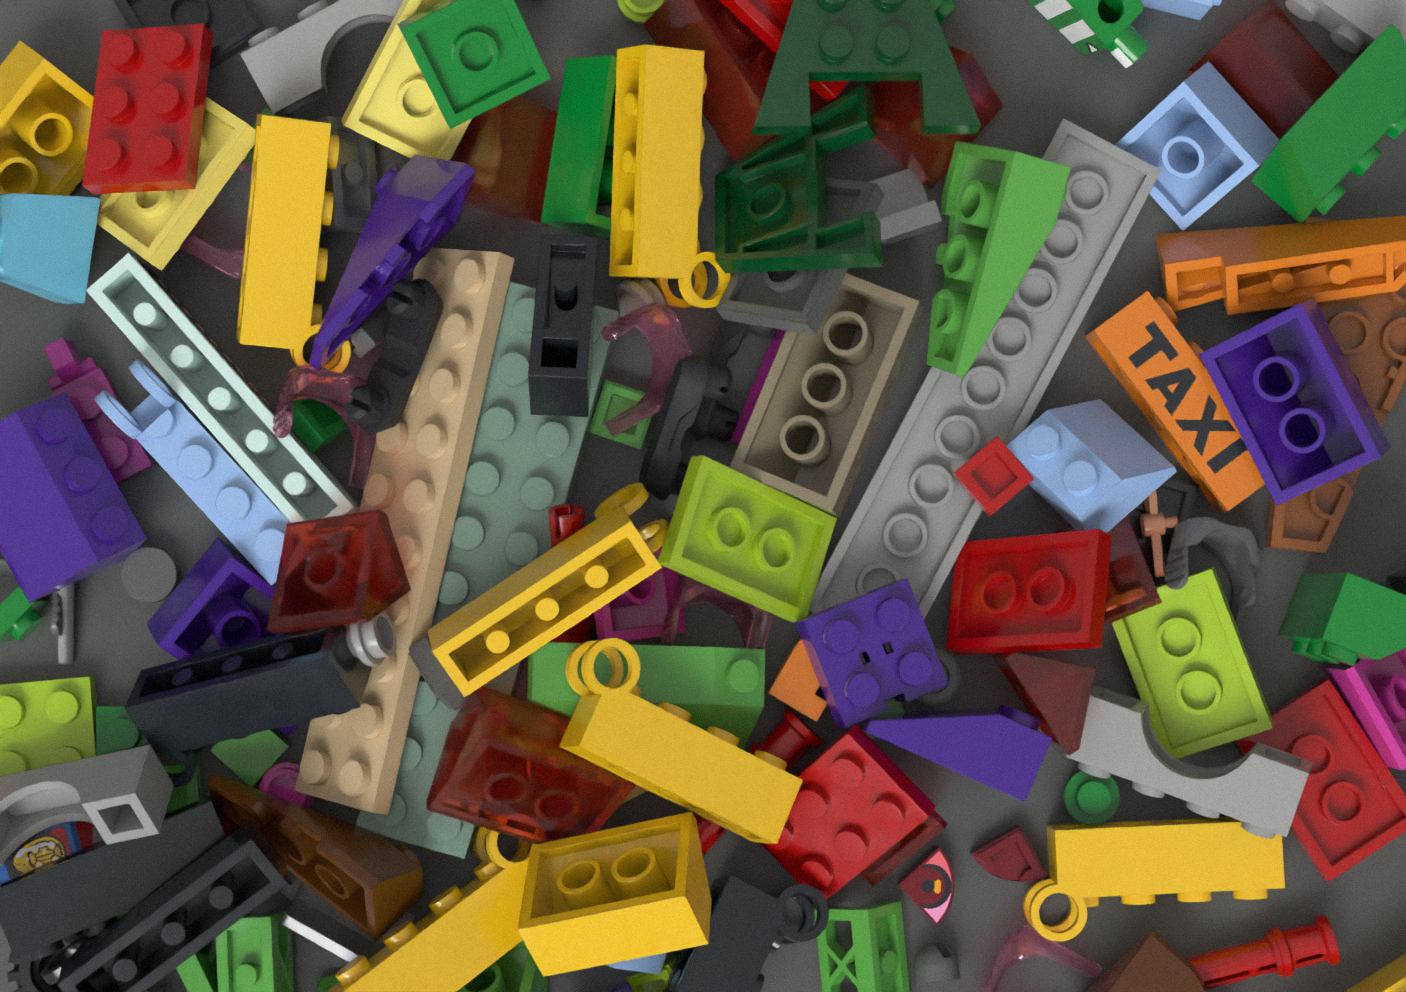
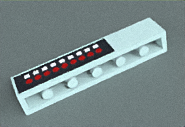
[86,253,360,546]

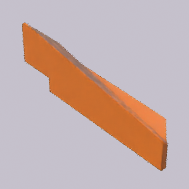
[1156,215,1406,315]

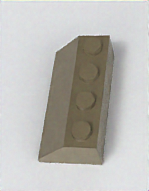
[729,273,925,518]

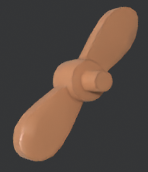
[1140,490,1178,577]

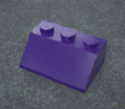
[1199,297,1391,506]
[0,392,147,603]

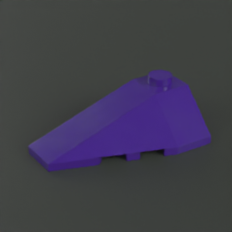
[309,155,476,371]

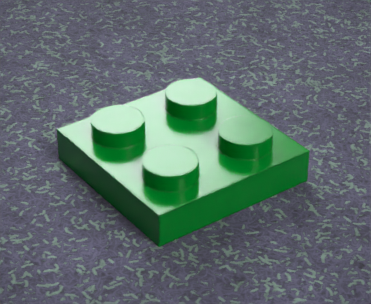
[397,0,551,129]

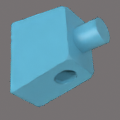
[0,193,100,304]

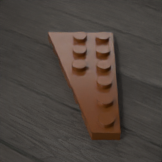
[1265,217,1406,554]

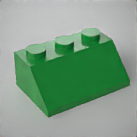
[1251,24,1406,224]
[541,55,617,239]
[1278,572,1406,666]

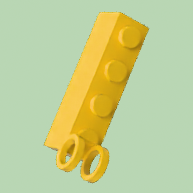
[609,44,732,308]
[236,114,351,380]
[427,483,669,697]
[559,638,803,844]
[326,813,543,992]
[1023,816,1285,942]

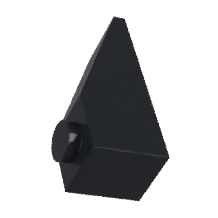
[528,234,598,417]

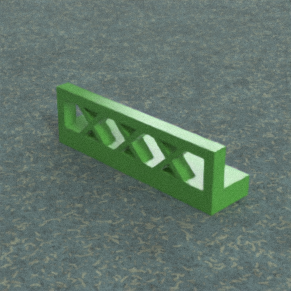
[814,900,910,992]
[216,908,294,992]

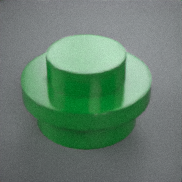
[1063,770,1120,825]

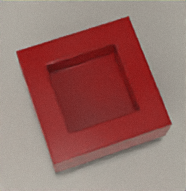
[952,436,1034,516]

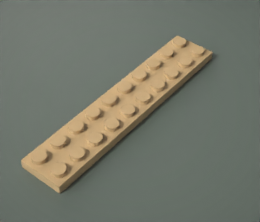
[295,248,515,815]

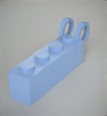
[94,359,324,586]

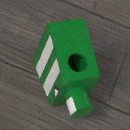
[1027,0,1150,68]

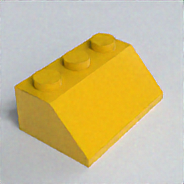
[0,41,94,196]
[518,811,712,977]

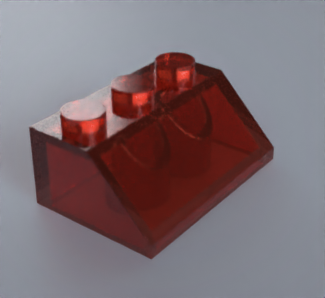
[643,0,838,161]
[426,686,636,844]

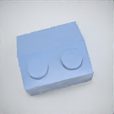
[1115,61,1280,231]
[1006,399,1177,533]

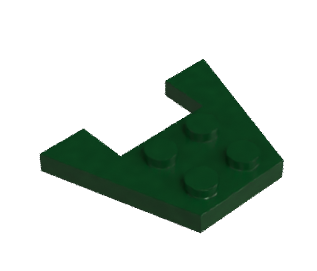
[752,0,981,135]
[715,82,883,273]

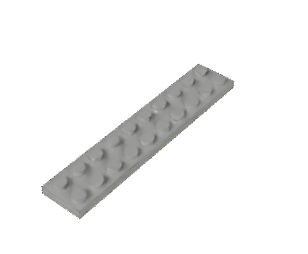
[809,118,1161,619]

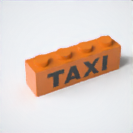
[1084,291,1265,513]

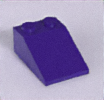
[147,537,326,736]
[857,704,1053,802]

